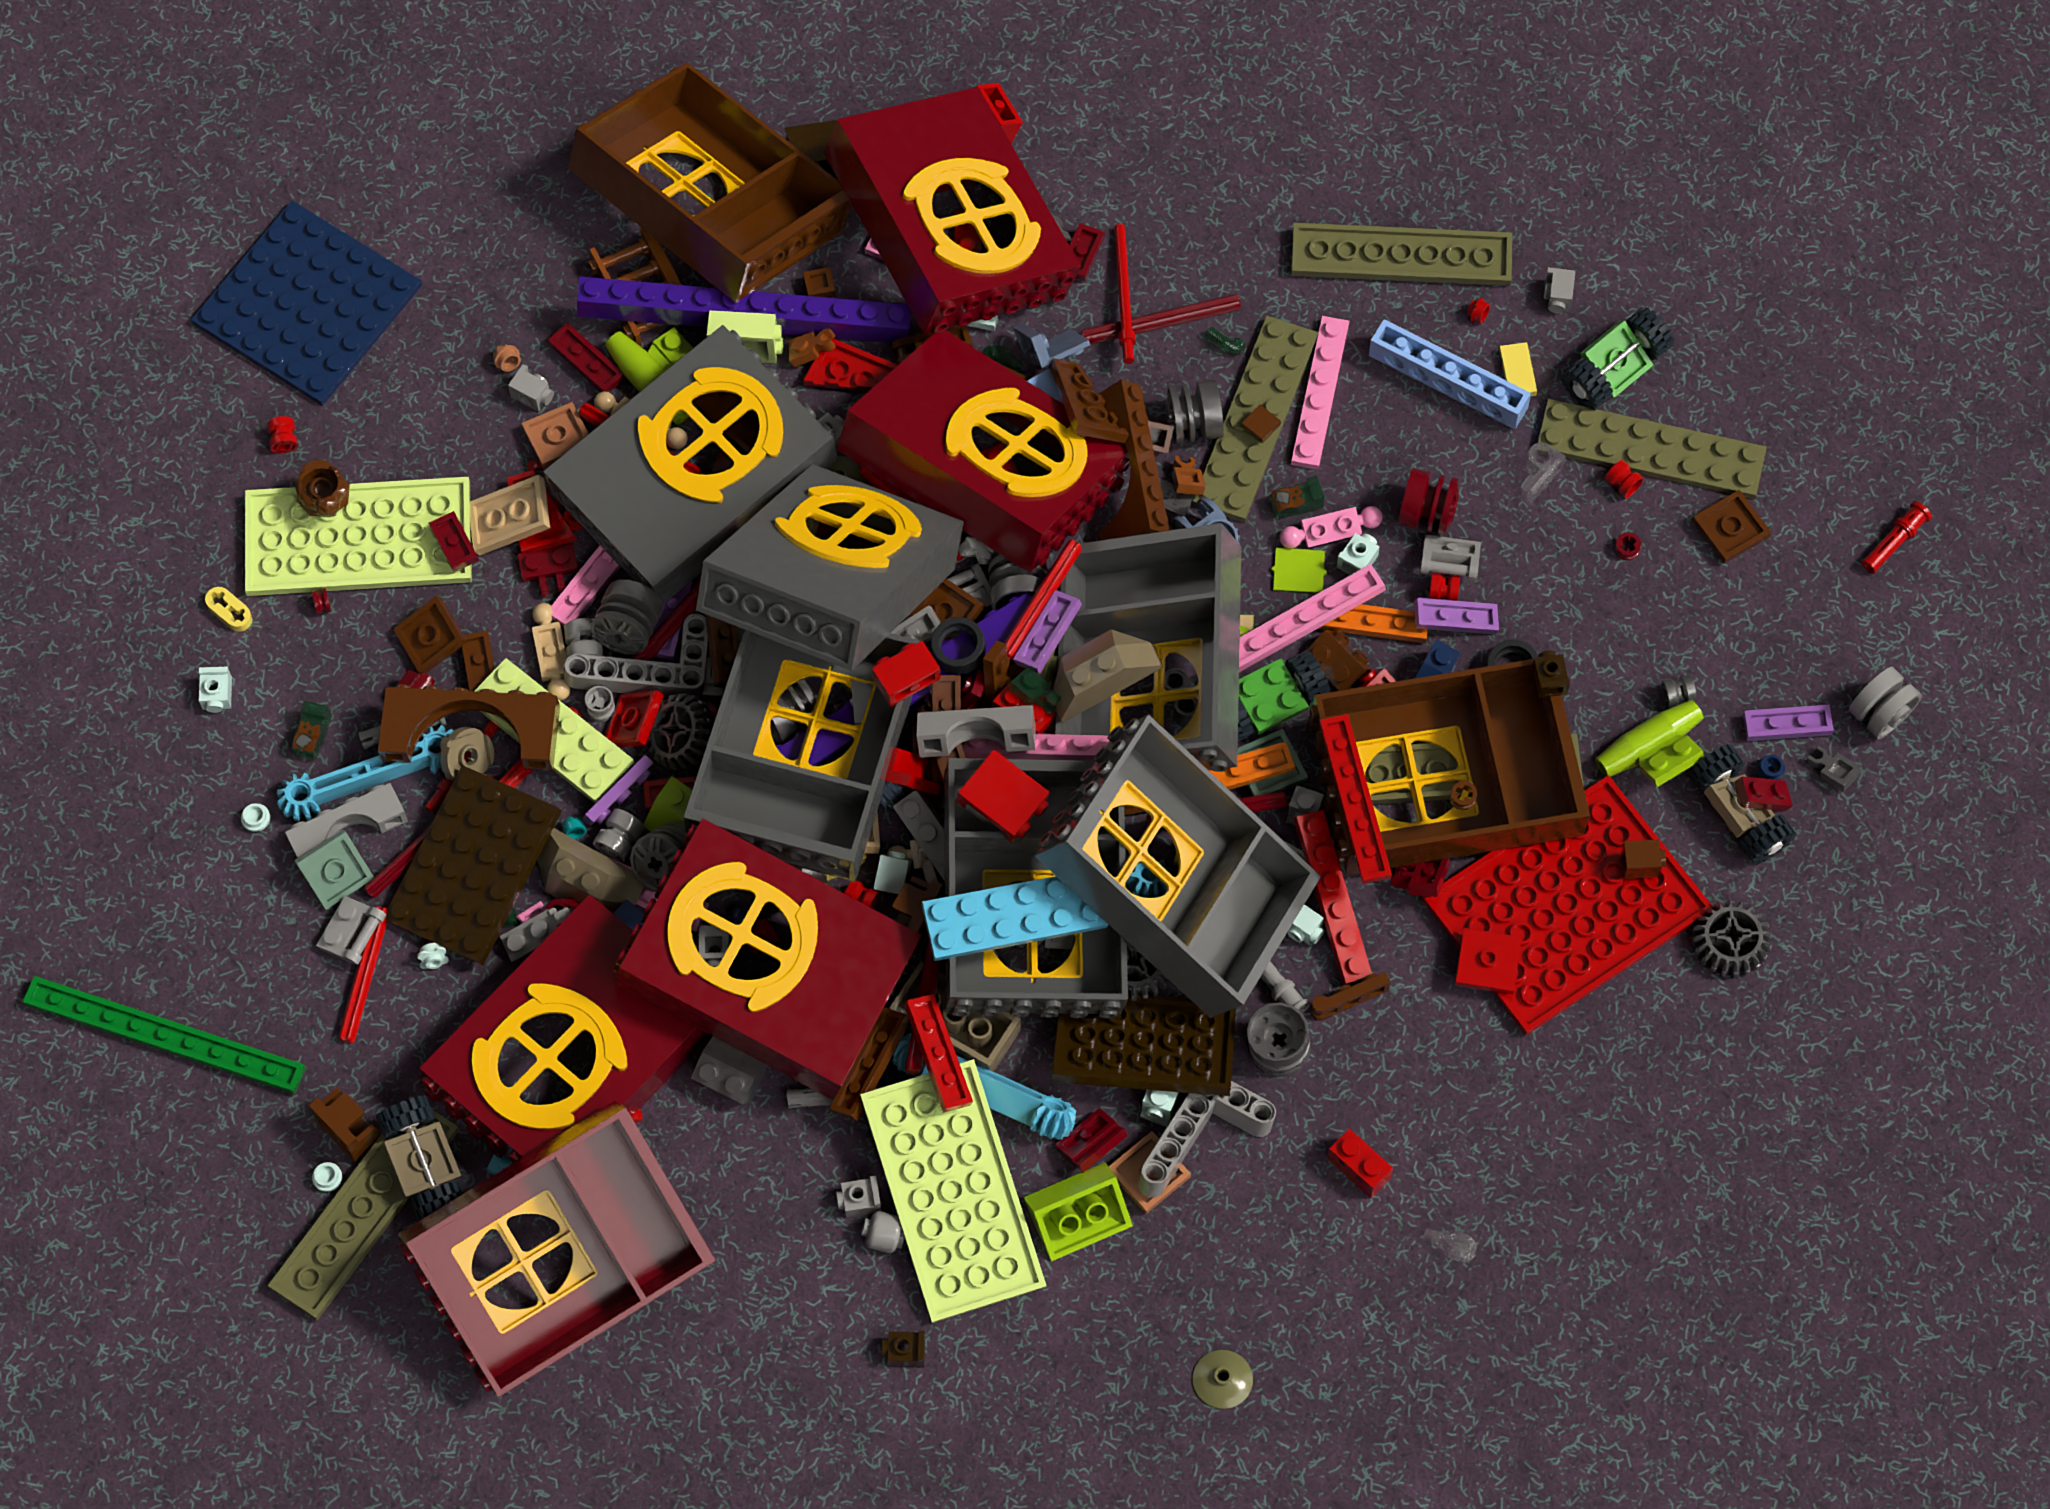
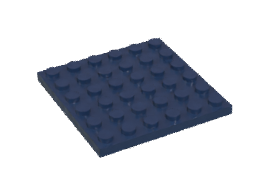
[191,200,423,406]

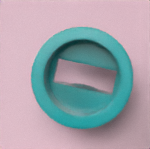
[562,816,587,840]

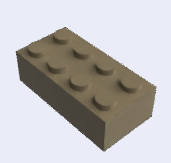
[889,961,1021,1072]

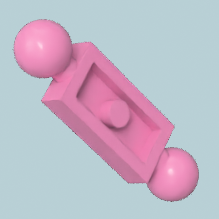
[1280,506,1383,549]

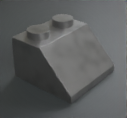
[691,1036,768,1104]

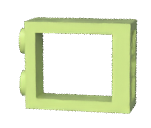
[707,310,783,364]

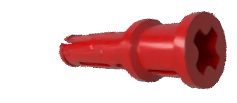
[1861,501,1932,574]

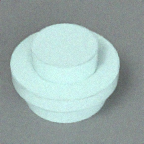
[241,804,270,832]
[312,1162,342,1192]

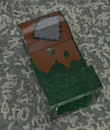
[1268,475,1325,520]
[292,701,332,760]

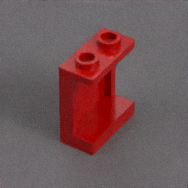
[956,749,1050,844]

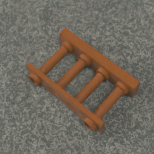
[588,227,682,346]

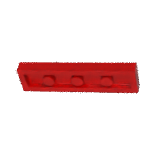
[904,994,973,1113]

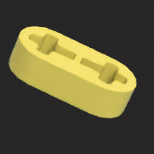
[205,587,252,632]

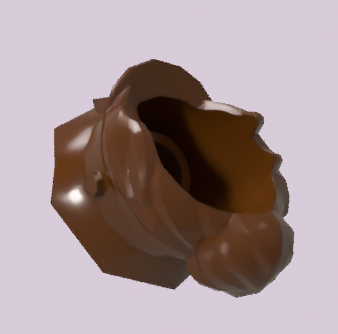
[295,459,350,517]

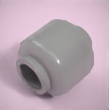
[861,1211,905,1253]

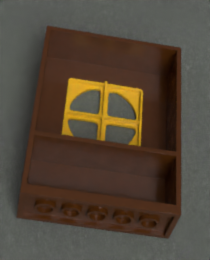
[568,62,852,303]
[1307,659,1590,875]

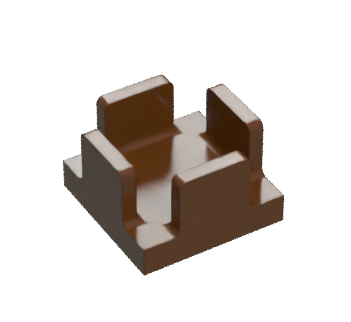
[893,876,944,953]
[309,1087,380,1164]

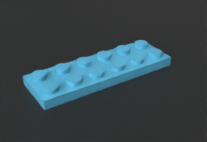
[921,876,1108,961]

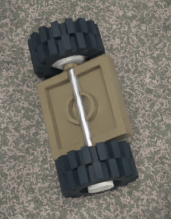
[1689,744,1797,864]
[376,1095,465,1222]

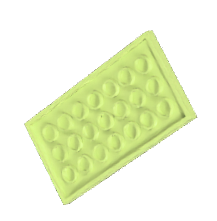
[245,477,472,596]
[860,1059,1046,1323]

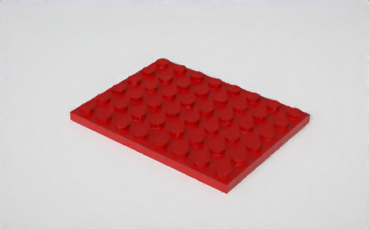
[1422,775,1714,1036]

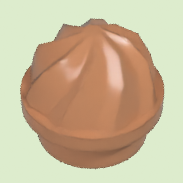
[493,343,521,372]

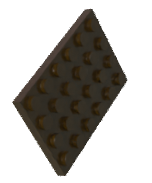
[385,765,562,966]
[1052,993,1236,1096]

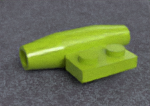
[605,327,693,425]
[1595,700,1705,787]

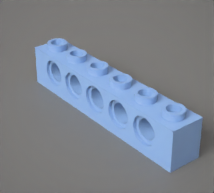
[1369,319,1531,429]

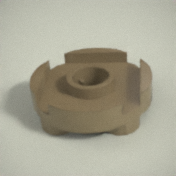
[440,727,494,781]

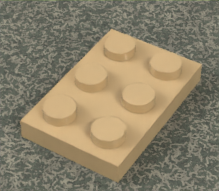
[470,475,550,555]

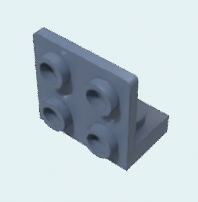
[1013,323,1090,368]

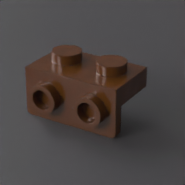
[1307,630,1372,691]

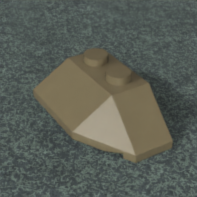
[1051,629,1163,723]
[537,828,644,913]

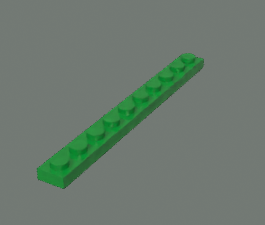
[23,976,306,1095]

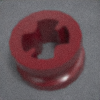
[1615,533,1641,561]
[312,587,332,615]

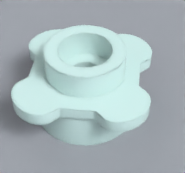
[417,943,449,969]

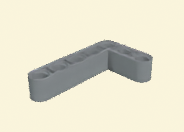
[564,613,708,698]
[1138,1081,1276,1197]

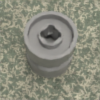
[564,618,603,670]
[593,809,645,863]

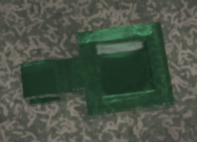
[1008,666,1061,714]

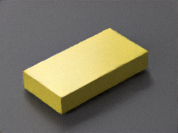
[1499,342,1537,396]

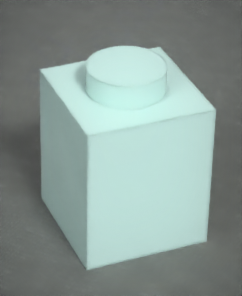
[874,850,912,894]

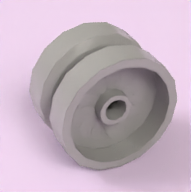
[1848,667,1922,740]

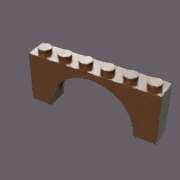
[1098,379,1169,541]
[378,684,560,770]

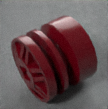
[1398,468,1459,536]

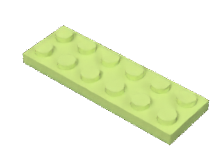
[475,658,634,804]

